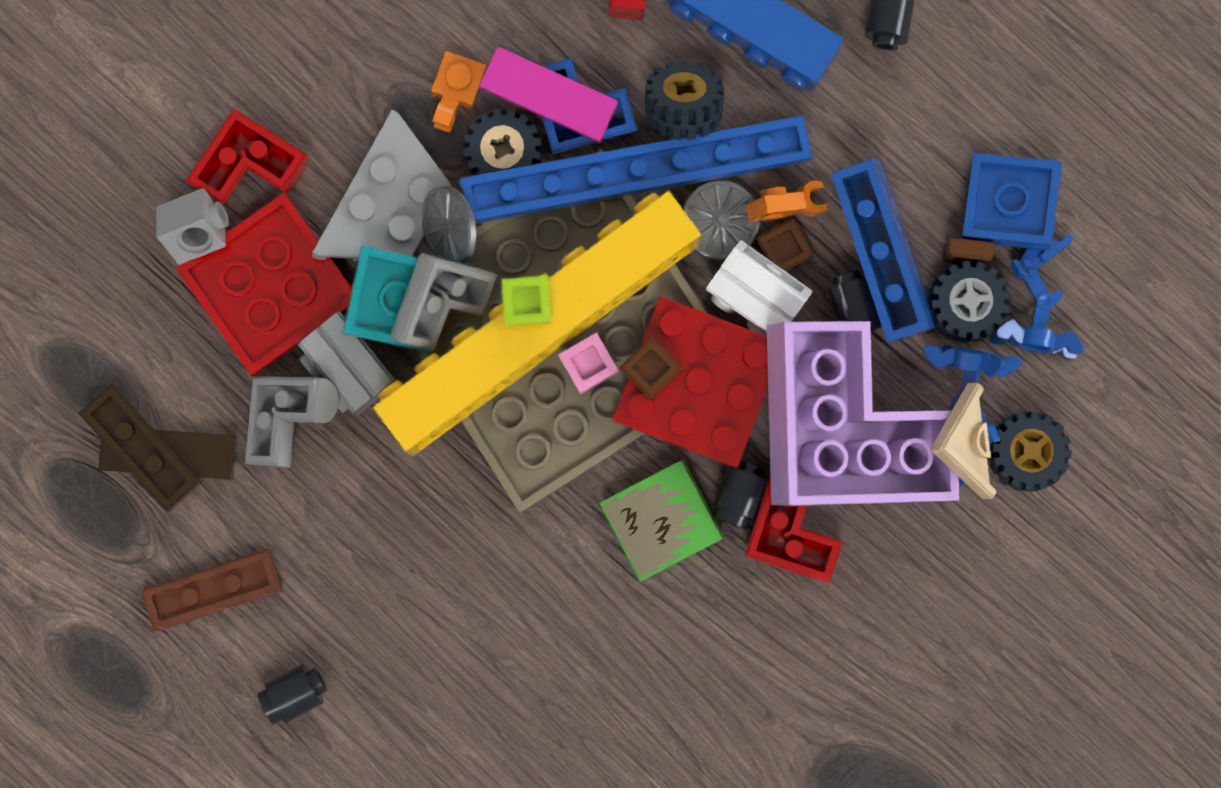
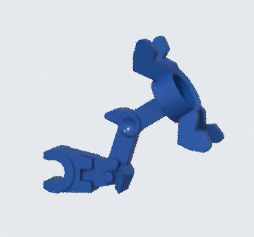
[990,219,1084,360]
[924,345,1023,486]

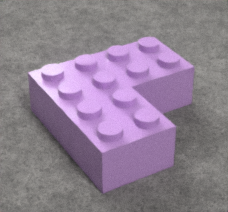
[767,321,959,505]

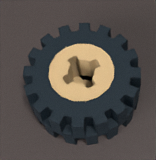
[463,108,542,176]

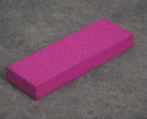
[479,47,619,143]

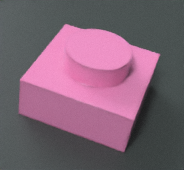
[558,332,619,395]

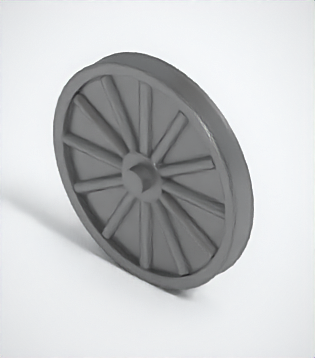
[682,180,759,259]
[422,186,477,264]

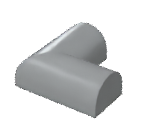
[390,253,497,350]
[245,376,339,468]

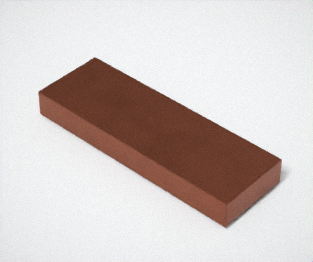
[141,549,283,632]

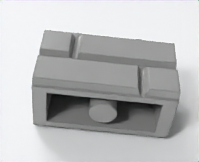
[298,311,396,416]

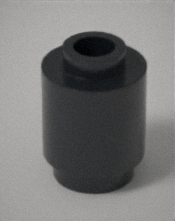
[865,0,915,51]
[828,270,882,332]
[713,461,769,530]
[257,664,328,725]

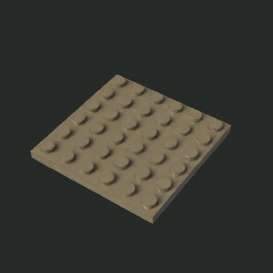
[416,149,707,513]

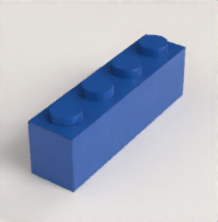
[666,0,844,92]
[831,159,937,342]

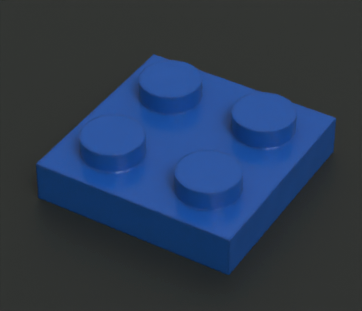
[962,153,1062,250]

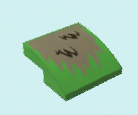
[599,459,725,582]

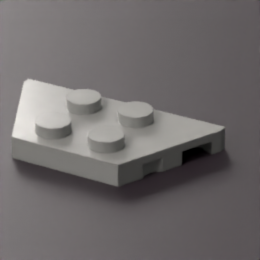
[312,110,451,261]

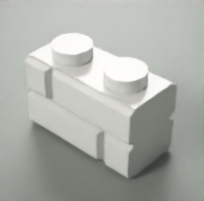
[706,240,813,336]

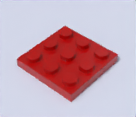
[176,193,352,377]
[612,296,768,468]

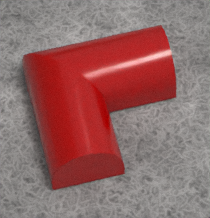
[185,108,309,207]
[744,475,843,584]

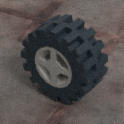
[928,261,1011,343]

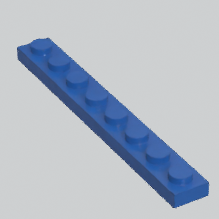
[459,116,813,224]

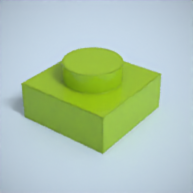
[502,276,552,327]

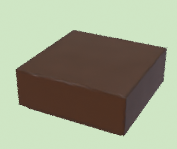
[754,218,815,272]
[943,238,995,265]
[619,336,683,401]

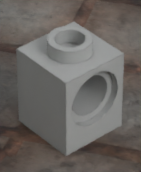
[156,188,229,265]

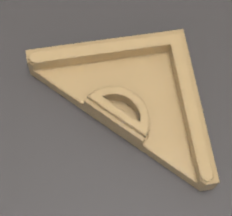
[930,382,996,499]

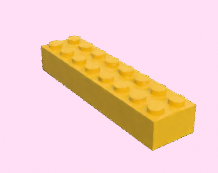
[373,191,701,457]

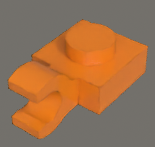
[431,51,487,133]
[745,180,828,222]

